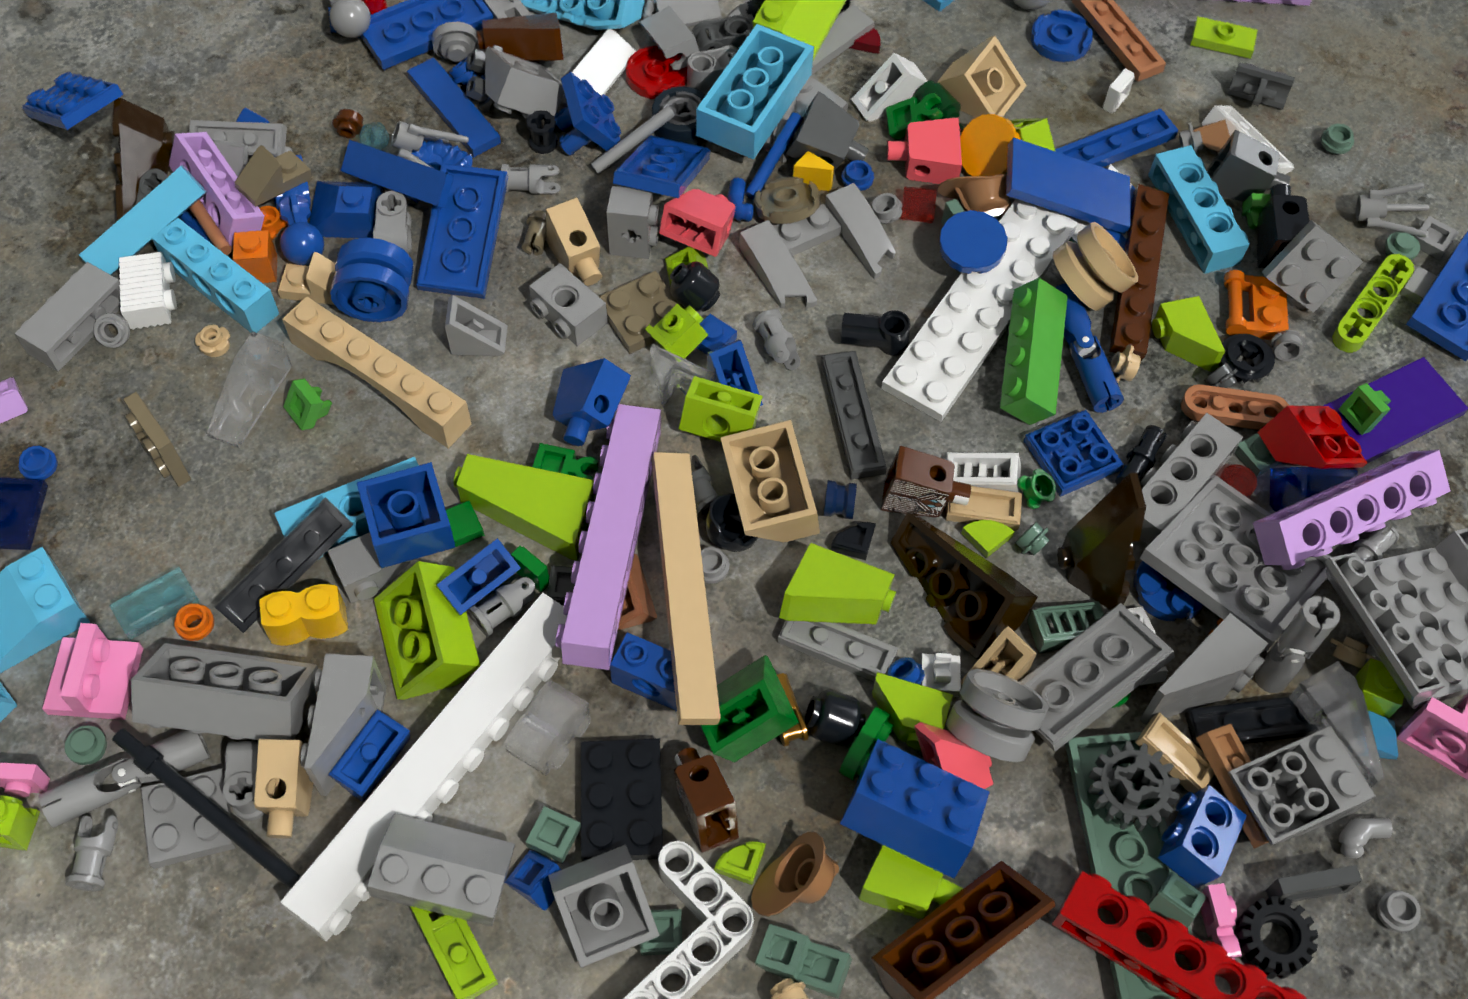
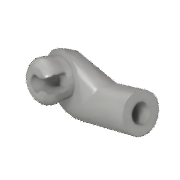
[1339,818,1392,858]

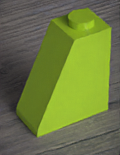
[779,543,897,625]

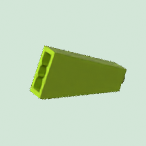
[453,454,596,561]

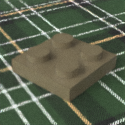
[599,271,680,354]
[123,392,191,487]

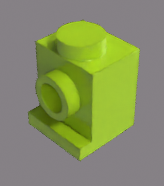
[645,303,708,364]
[0,796,40,851]

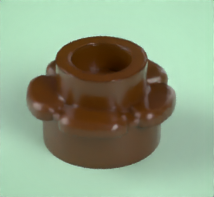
[332,109,364,138]

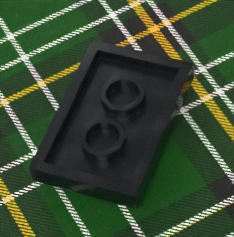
[581,738,663,862]

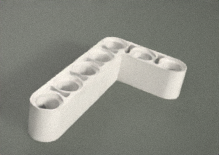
[623,841,754,999]

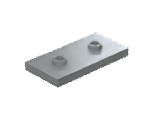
[1019,603,1175,752]

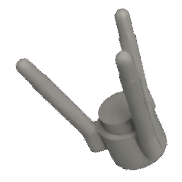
[391,121,469,168]
[1356,182,1429,238]

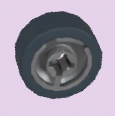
[652,86,706,145]

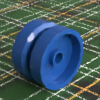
[330,238,413,322]

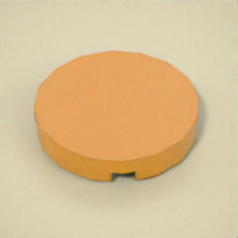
[960,114,1021,176]

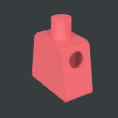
[886,118,962,184]
[659,189,736,257]

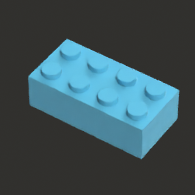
[696,24,814,160]

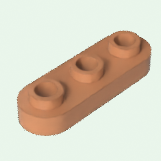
[1181,384,1289,430]

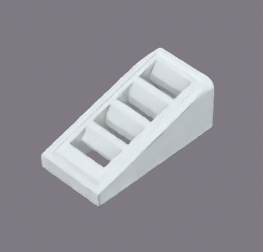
[946,452,1021,492]

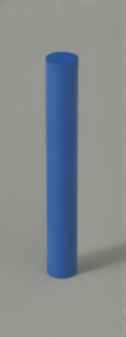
[745,112,803,200]

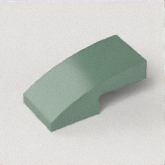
[755,924,852,999]

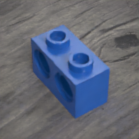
[1158,785,1247,889]

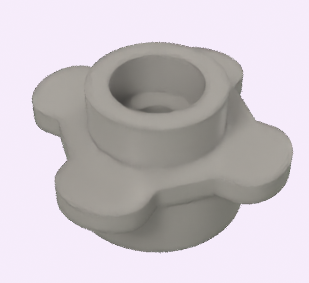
[1179,123,1203,156]

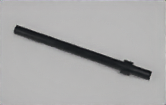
[112,728,302,890]

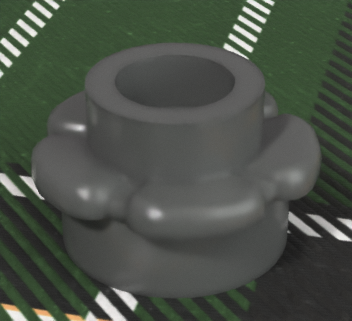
[1204,363,1238,388]

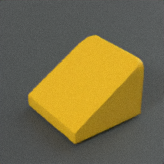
[793,151,834,191]

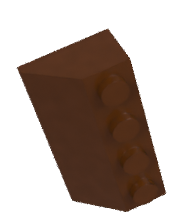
[871,860,1056,999]

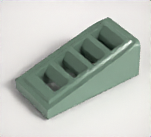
[1027,601,1104,654]

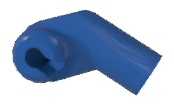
[727,178,754,222]

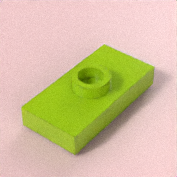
[1190,16,1258,59]

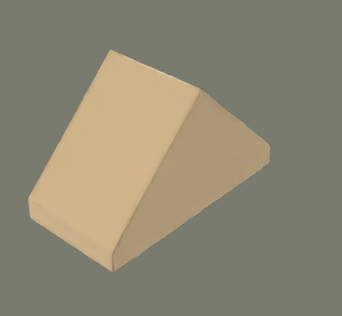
[961,626,1037,685]

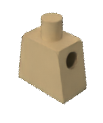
[546,198,602,286]
[254,739,313,838]

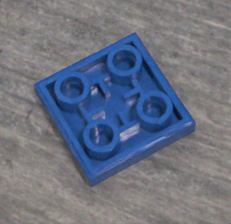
[1024,410,1124,497]

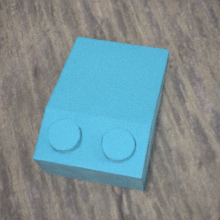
[0,547,90,673]

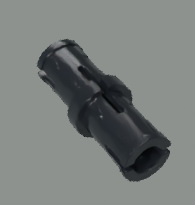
[1115,425,1167,485]

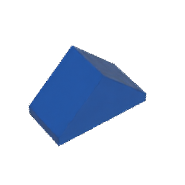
[707,339,763,406]

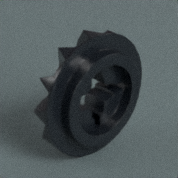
[1220,334,1275,383]

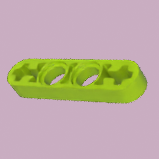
[1332,254,1414,353]

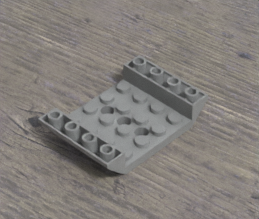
[1325,528,1468,709]

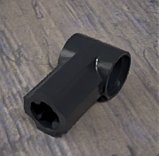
[841,310,910,355]

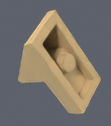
[278,252,336,305]

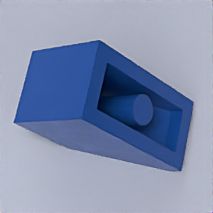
[436,538,521,616]

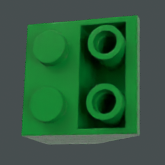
[701,655,799,763]

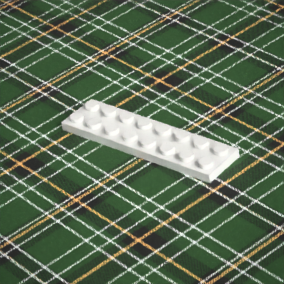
[881,199,1078,422]

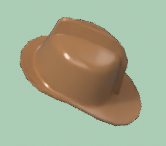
[938,174,1011,217]
[751,832,839,916]

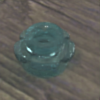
[359,122,389,150]

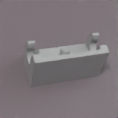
[640,6,699,70]

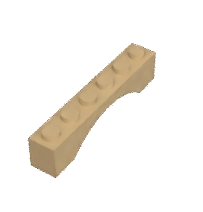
[282,296,472,449]

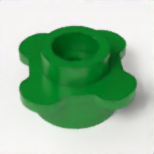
[1018,468,1056,509]

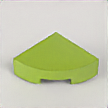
[961,520,1015,558]
[714,841,766,885]

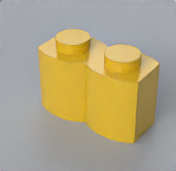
[259,584,348,646]

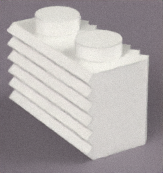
[119,252,177,330]

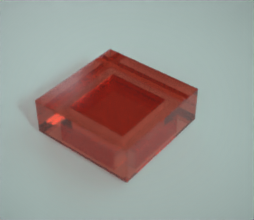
[901,186,937,223]

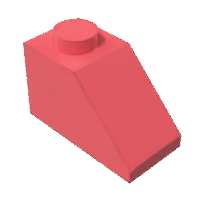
[914,722,993,789]

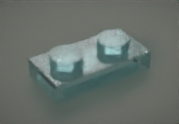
[109,567,200,640]

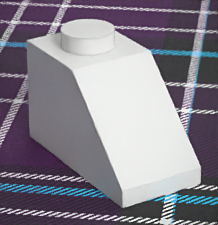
[851,53,927,122]

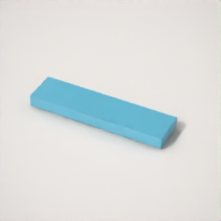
[79,166,207,275]

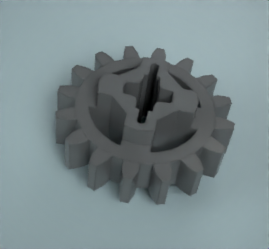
[1088,741,1180,832]

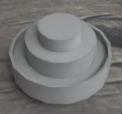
[432,21,479,62]

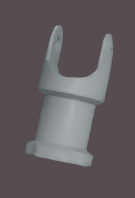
[501,164,561,194]
[752,309,801,370]
[468,577,535,637]
[65,815,118,891]

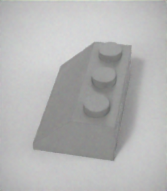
[367,813,515,927]

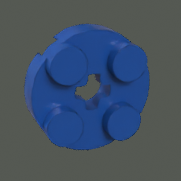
[1133,560,1204,621]

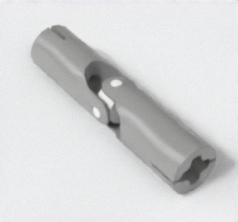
[1255,596,1340,693]
[38,730,211,828]

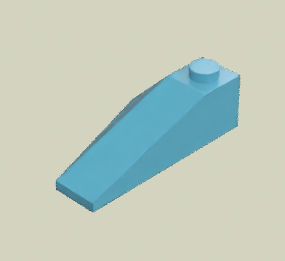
[520,0,644,30]

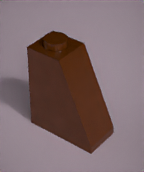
[477,13,564,61]

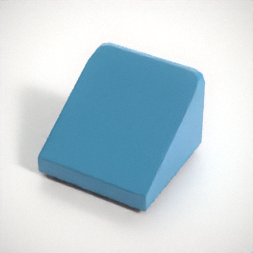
[1354,710,1399,760]

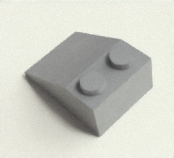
[1139,613,1269,725]

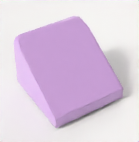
[0,377,28,424]

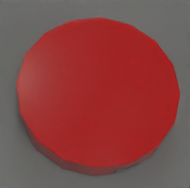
[626,46,687,99]

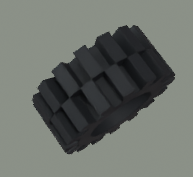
[1233,896,1318,979]

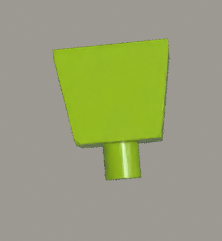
[859,845,964,919]

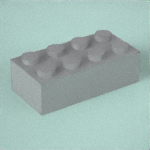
[131,643,317,740]

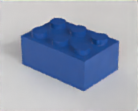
[840,739,990,879]

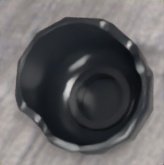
[705,493,758,552]

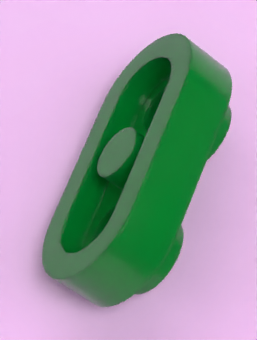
[839,706,894,781]

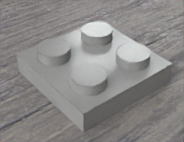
[1262,220,1363,313]
[141,768,236,869]

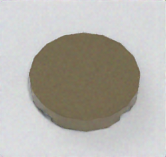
[754,177,820,224]

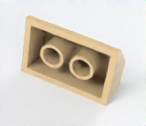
[720,420,820,542]

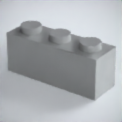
[14,262,121,372]

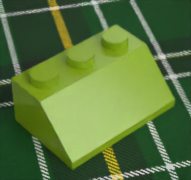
[753,0,846,60]
[374,561,480,700]

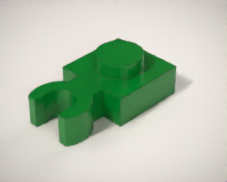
[886,93,943,140]
[533,443,599,480]

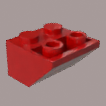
[1257,405,1368,469]

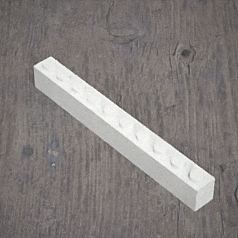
[280,593,567,942]

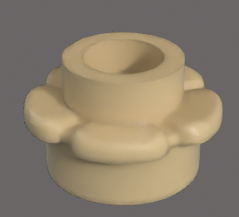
[195,325,230,357]
[770,978,809,999]

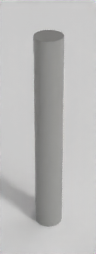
[591,105,676,174]

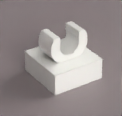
[920,653,961,697]

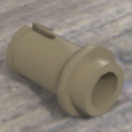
[522,210,546,256]

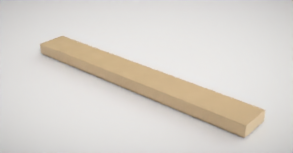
[651,452,721,725]

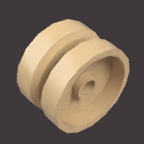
[1053,222,1138,311]

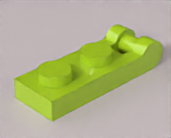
[410,906,498,999]

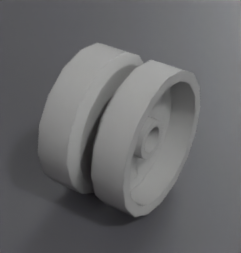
[946,669,1049,762]

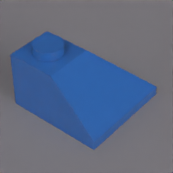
[309,181,383,238]

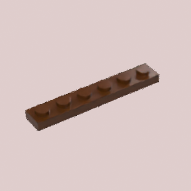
[1109,184,1169,361]

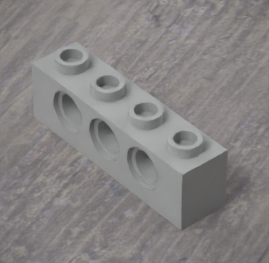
[1140,413,1243,545]

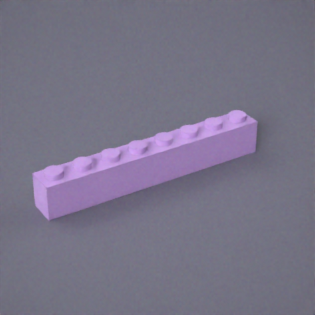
[555,404,661,670]

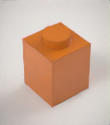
[233,230,278,283]

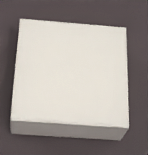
[1102,69,1135,114]

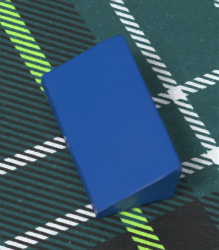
[329,709,410,802]

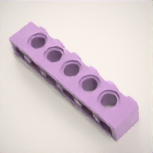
[1253,450,1451,570]

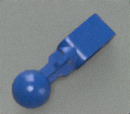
[273,155,324,265]

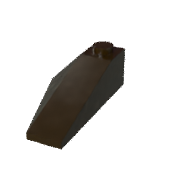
[112,98,175,221]
[1057,473,1146,610]
[891,512,1038,659]

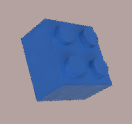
[357,462,456,568]

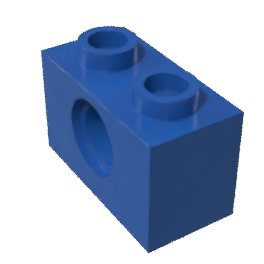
[610,632,677,711]

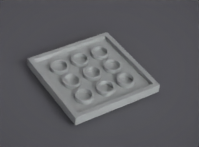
[1140,476,1332,651]

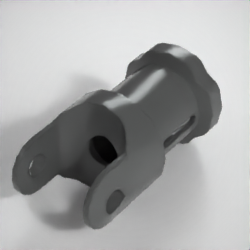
[692,455,720,520]

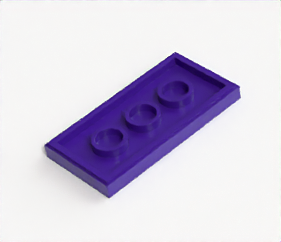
[1324,357,1468,470]

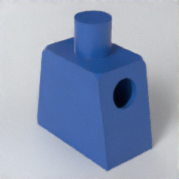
[553,358,631,446]

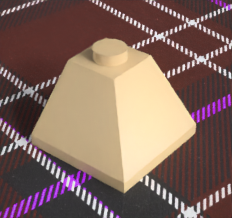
[937,36,1027,118]

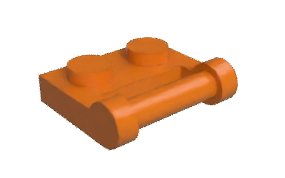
[1224,270,1289,340]

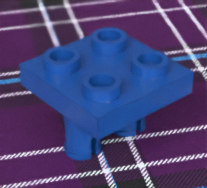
[555,71,621,156]

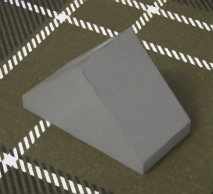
[445,295,508,356]

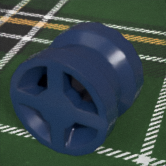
[823,480,857,519]

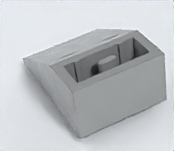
[300,654,387,796]
[1228,726,1376,846]

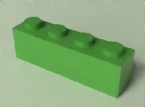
[1000,278,1068,425]

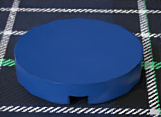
[1031,10,1093,62]
[939,210,1008,274]

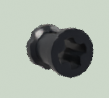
[527,110,558,154]

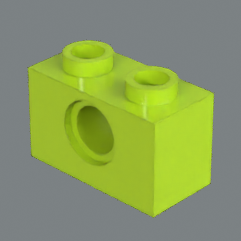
[679,376,763,442]

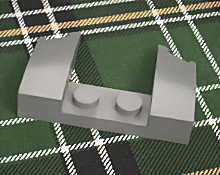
[739,183,896,308]

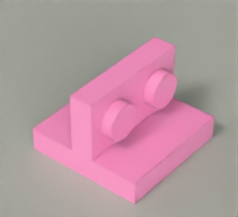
[42,623,144,720]
[1396,693,1468,780]

